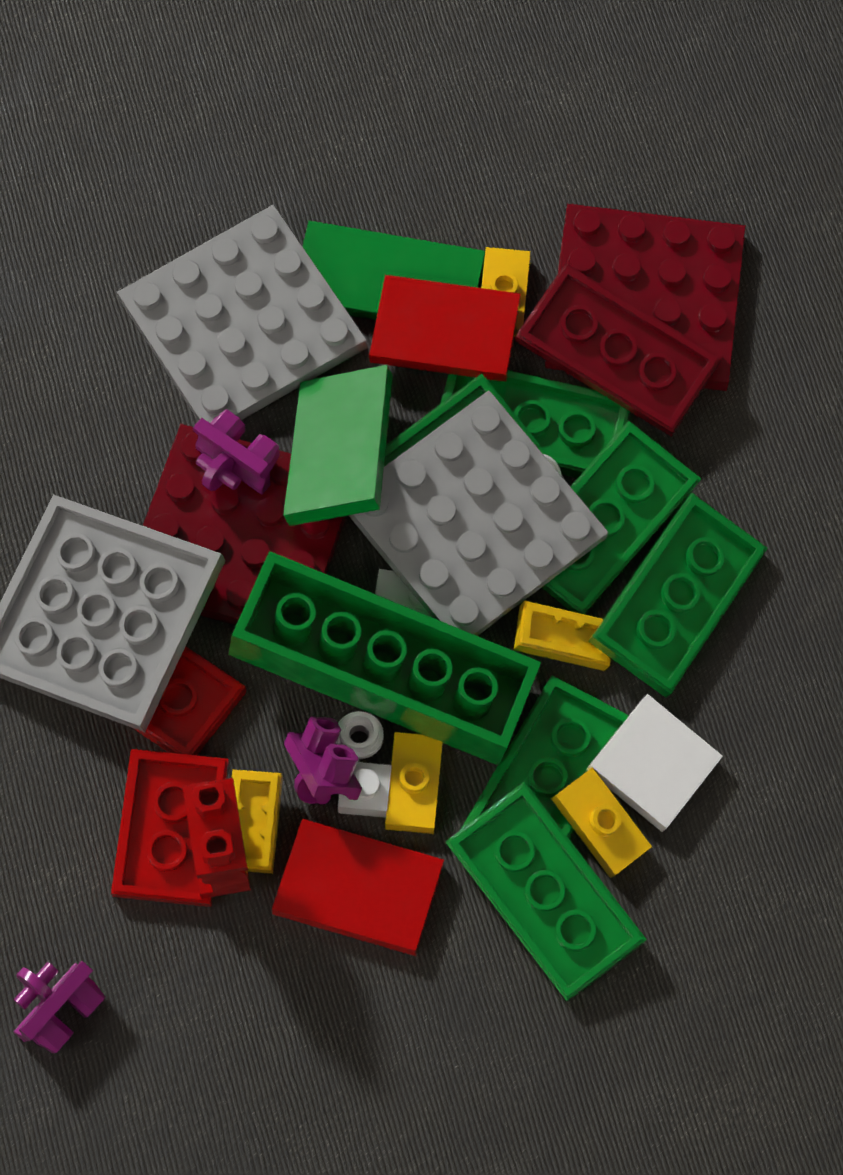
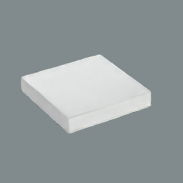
[586,694,723,832]

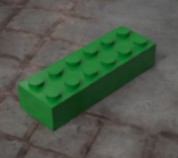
[228,551,541,765]

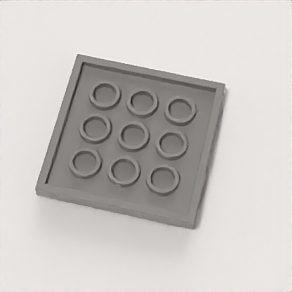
[117,205,367,423]
[349,390,609,636]
[0,494,226,732]

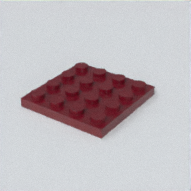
[545,203,746,391]
[143,424,346,625]

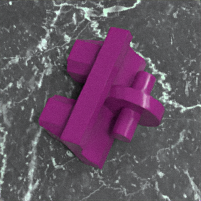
[193,409,280,495]
[284,716,362,804]
[13,961,105,1053]

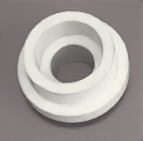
[336,711,384,759]

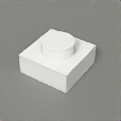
[338,762,392,818]

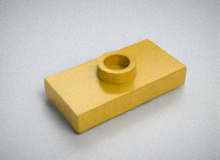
[481,247,531,337]
[514,601,611,671]
[385,732,443,834]
[551,767,652,878]
[232,769,283,874]

